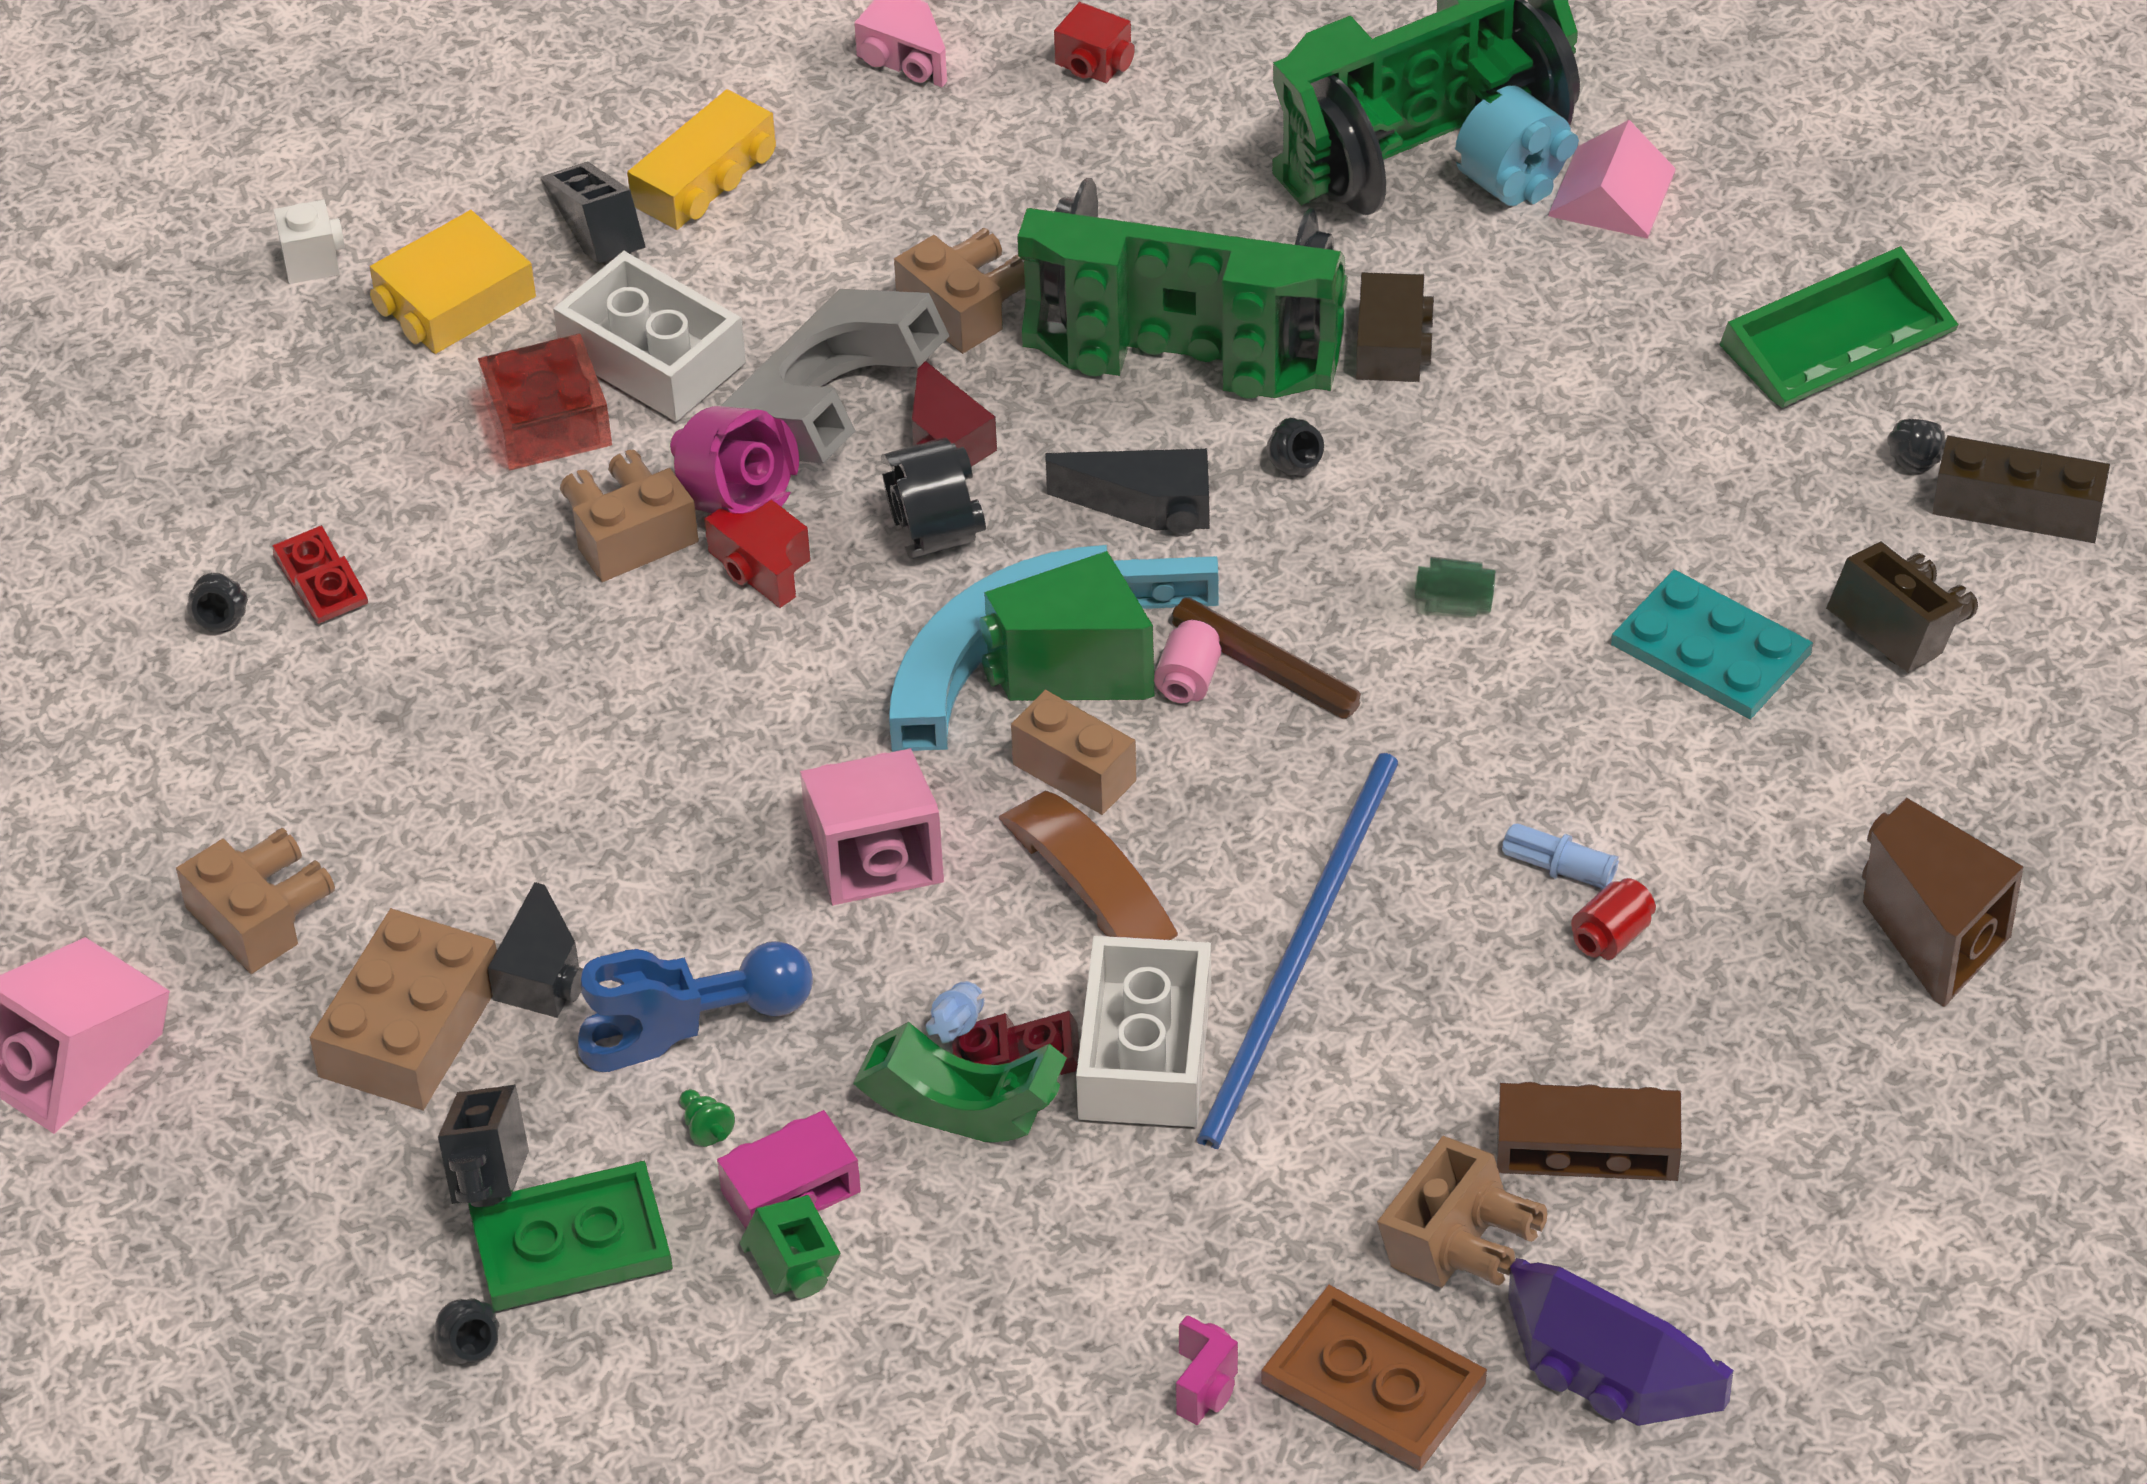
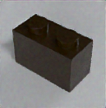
[1356,272,1434,382]

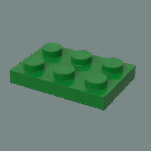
[468,1160,673,1311]

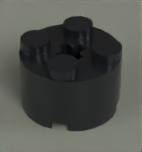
[881,437,986,559]

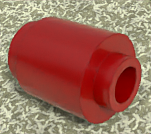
[1571,878,1656,960]

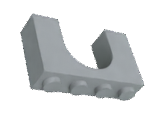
[721,289,949,463]

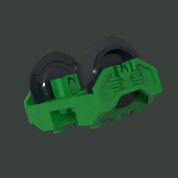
[1272,0,1580,215]

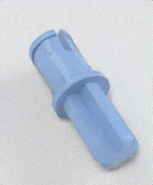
[1502,823,1619,890]
[926,981,985,1043]

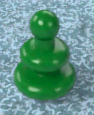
[679,1089,735,1147]

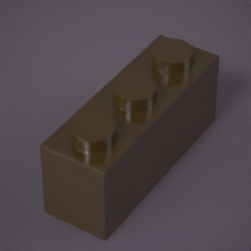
[1932,435,2110,543]

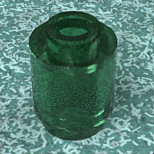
[1414,556,1496,617]

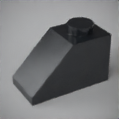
[488,882,583,1018]

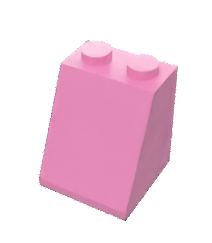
[800,748,944,906]
[0,937,170,1134]

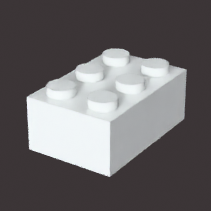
[553,251,746,422]
[1076,936,1211,1127]

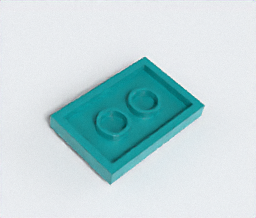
[1611,569,1813,720]

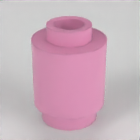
[1154,620,1221,703]

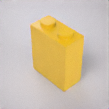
[370,210,536,354]

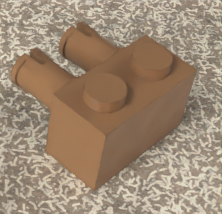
[894,228,1025,354]
[560,450,699,582]
[176,827,335,974]
[1377,1136,1548,1288]

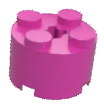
[670,406,799,514]

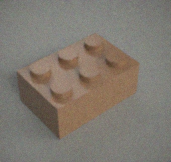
[309,908,497,1111]

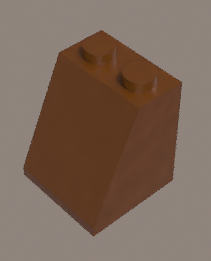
[1862,797,2024,1007]

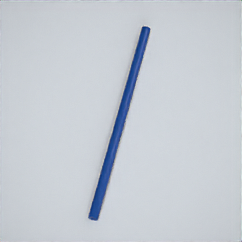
[1197,753,1398,1150]

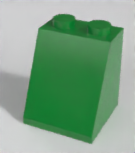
[979,551,1155,701]

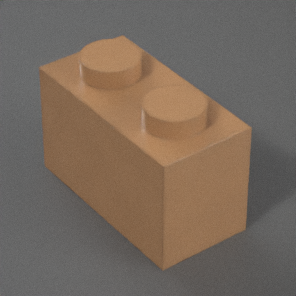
[1011,690,1137,815]

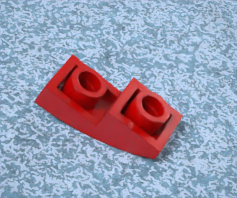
[272,525,368,624]

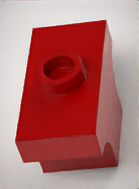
[705,499,811,608]

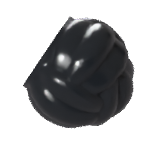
[1267,417,1324,477]
[1887,419,1946,473]
[186,573,248,632]
[434,1298,500,1364]

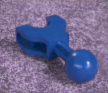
[577,941,813,1072]

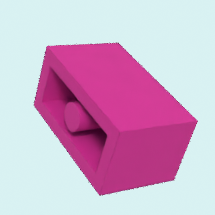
[717,1110,861,1229]

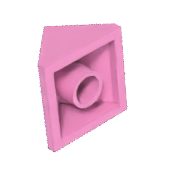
[1549,120,1676,239]

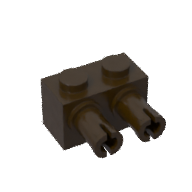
[1826,541,1978,673]

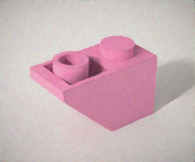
[854,0,947,87]

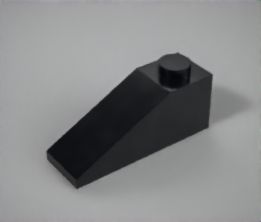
[541,161,646,266]
[1045,448,1210,534]

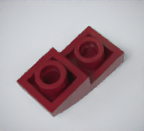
[952,1010,1080,1075]

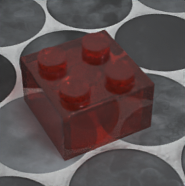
[478,333,612,471]

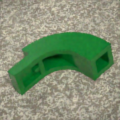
[853,1022,1067,1142]

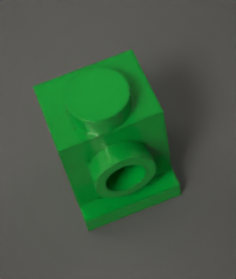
[739,1195,841,1299]

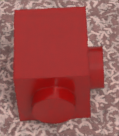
[1054,1,1135,84]

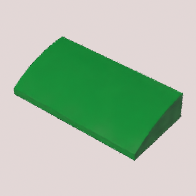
[1719,246,1959,408]

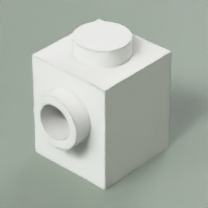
[273,199,345,284]

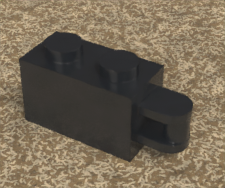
[438,1084,529,1207]

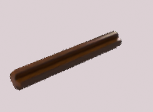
[1172,597,1361,719]

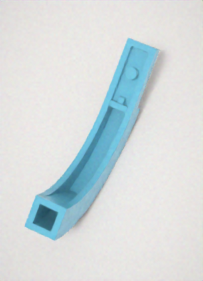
[889,545,1219,752]

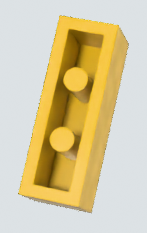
[627,89,776,230]

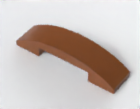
[999,790,1178,940]

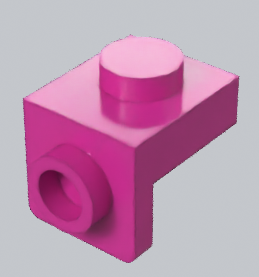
[1176,1315,1238,1425]

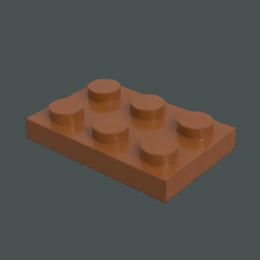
[1261,1284,1487,1471]

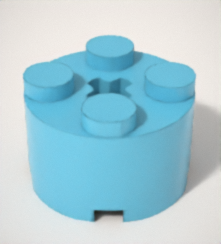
[1455,86,1579,206]

